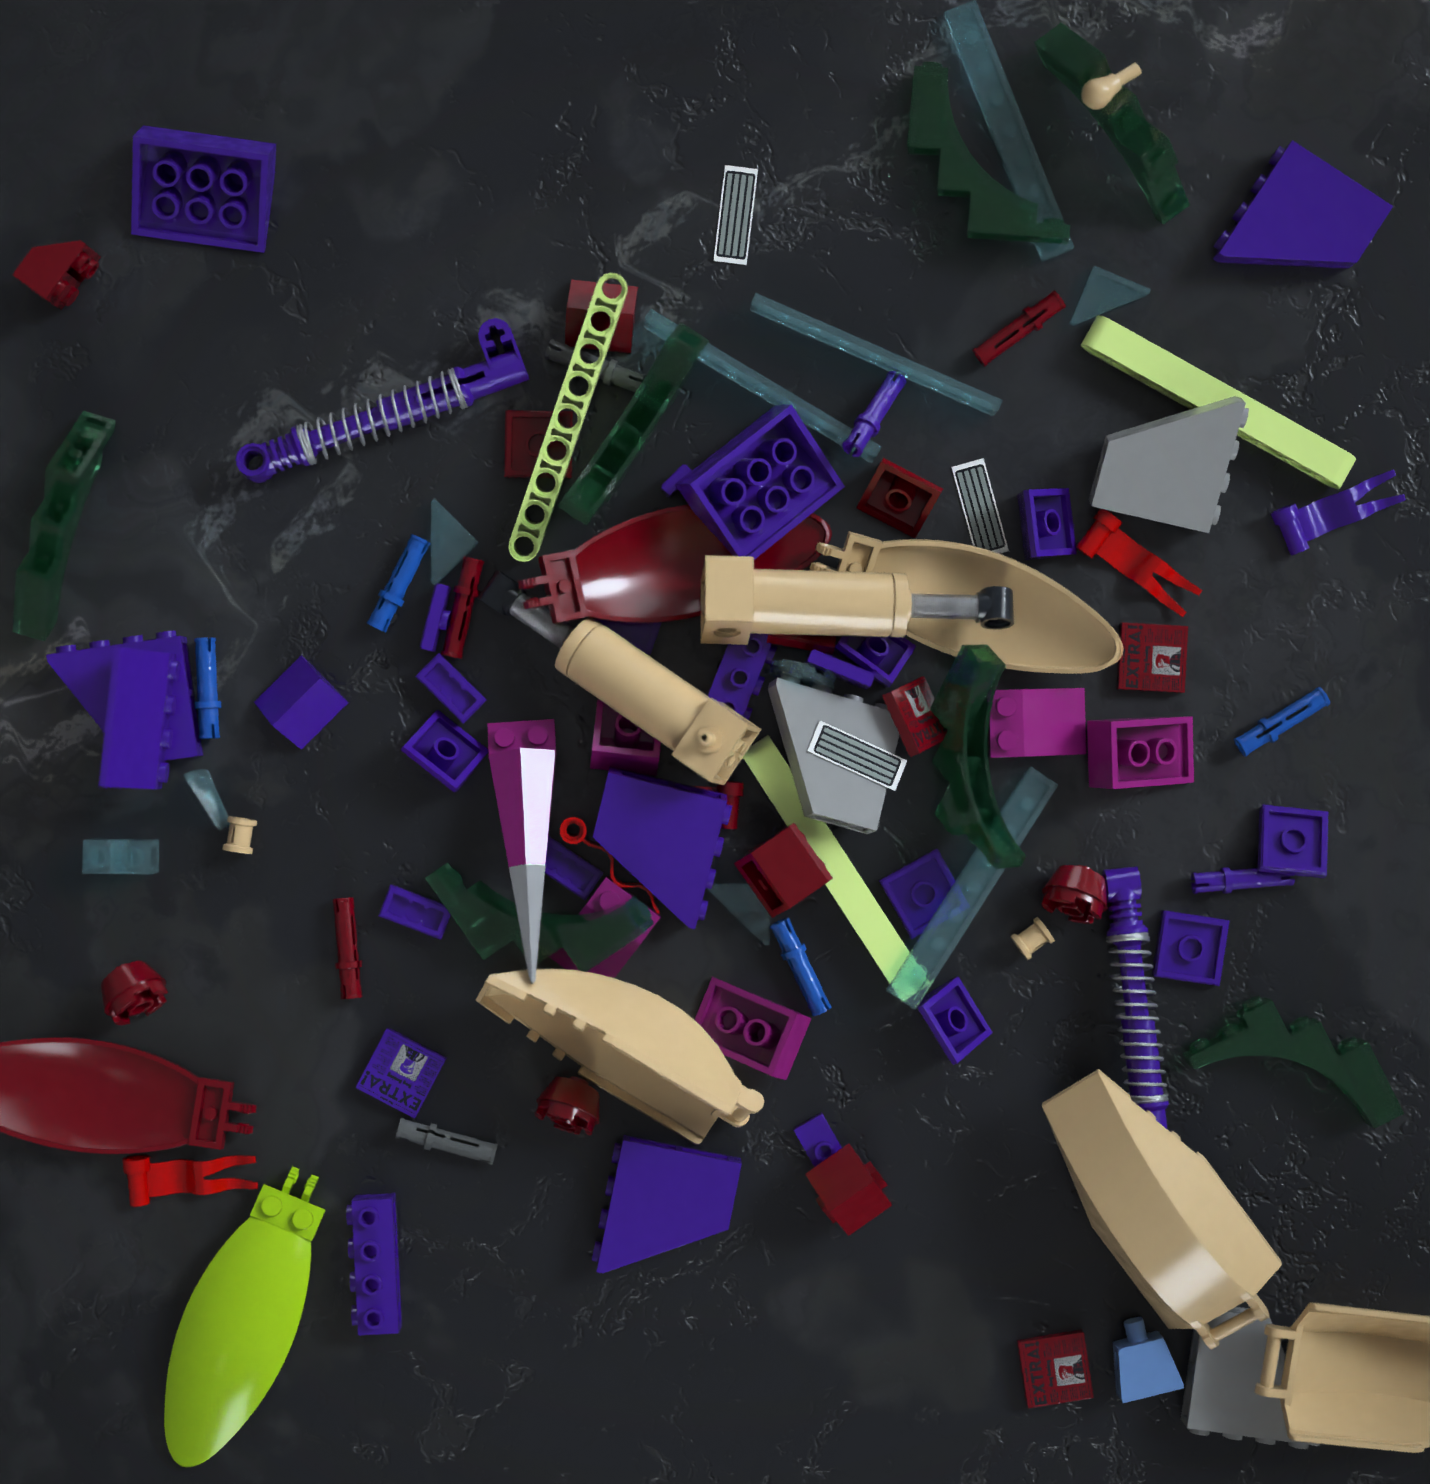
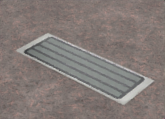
[714,165,758,265]
[951,458,1009,554]
[808,721,907,791]

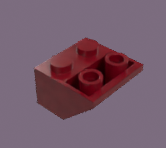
[12,240,101,310]
[734,823,833,918]

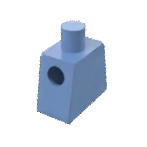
[1113,1317,1184,1403]

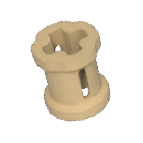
[222,816,257,854]
[1010,917,1055,960]

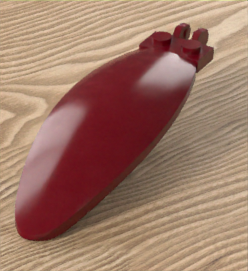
[518,505,832,624]
[0,1037,257,1154]

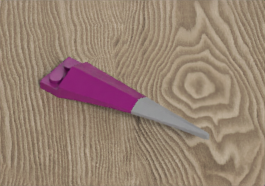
[487,719,557,984]

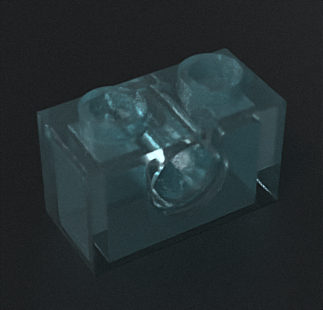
[82,838,159,875]

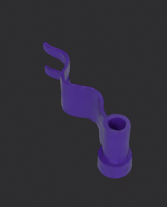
[1270,469,1406,555]

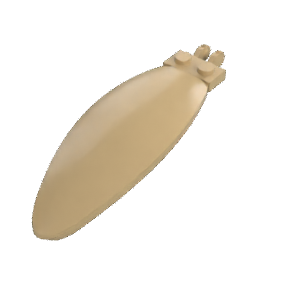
[809,531,1123,674]

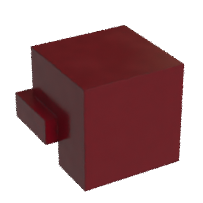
[805,1143,892,1236]

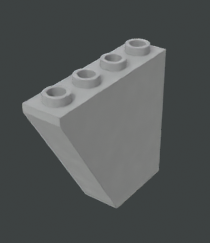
[1089,396,1249,533]
[768,675,899,834]
[1181,1307,1320,1449]

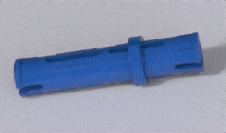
[366,534,431,633]
[194,637,222,739]
[1234,687,1330,757]
[770,917,832,1016]

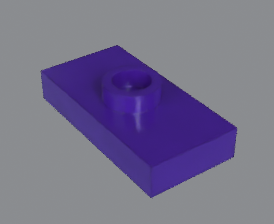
[420,583,451,652]
[415,653,487,724]
[545,835,604,900]
[378,884,454,940]
[793,1112,842,1167]

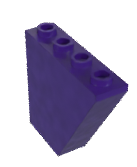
[1213,140,1393,269]
[46,630,204,761]
[593,767,732,929]
[592,1135,742,1273]

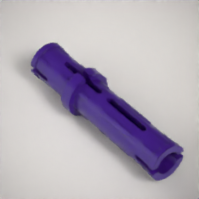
[842,371,906,457]
[1191,867,1295,894]

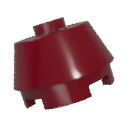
[1042,865,1107,924]
[101,961,168,1025]
[535,1076,600,1135]

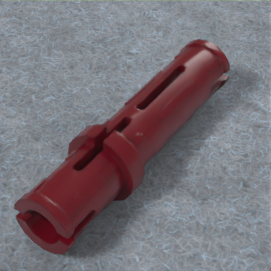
[972,290,1066,367]
[441,556,485,659]
[332,897,362,999]

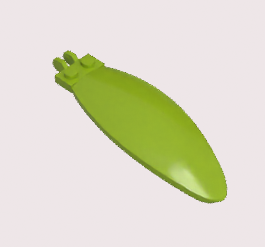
[164,1167,326,1467]

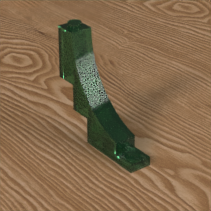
[907,62,1070,245]
[13,411,116,641]
[425,863,654,972]

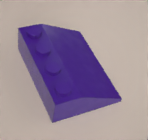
[131,125,276,253]
[675,404,845,560]
[99,647,180,789]

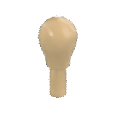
[1081,63,1141,110]

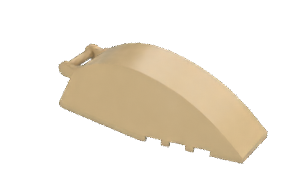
[476,969,764,1145]
[1042,1069,1282,1350]
[1255,1302,1430,1453]

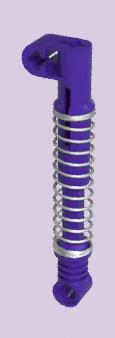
[236,318,530,483]
[1102,866,1169,1130]

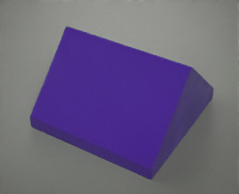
[1017,488,1077,561]
[834,636,916,688]
[254,655,349,750]
[401,709,489,792]
[914,976,993,1065]

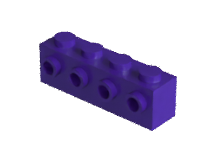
[708,634,777,720]
[346,1193,402,1336]

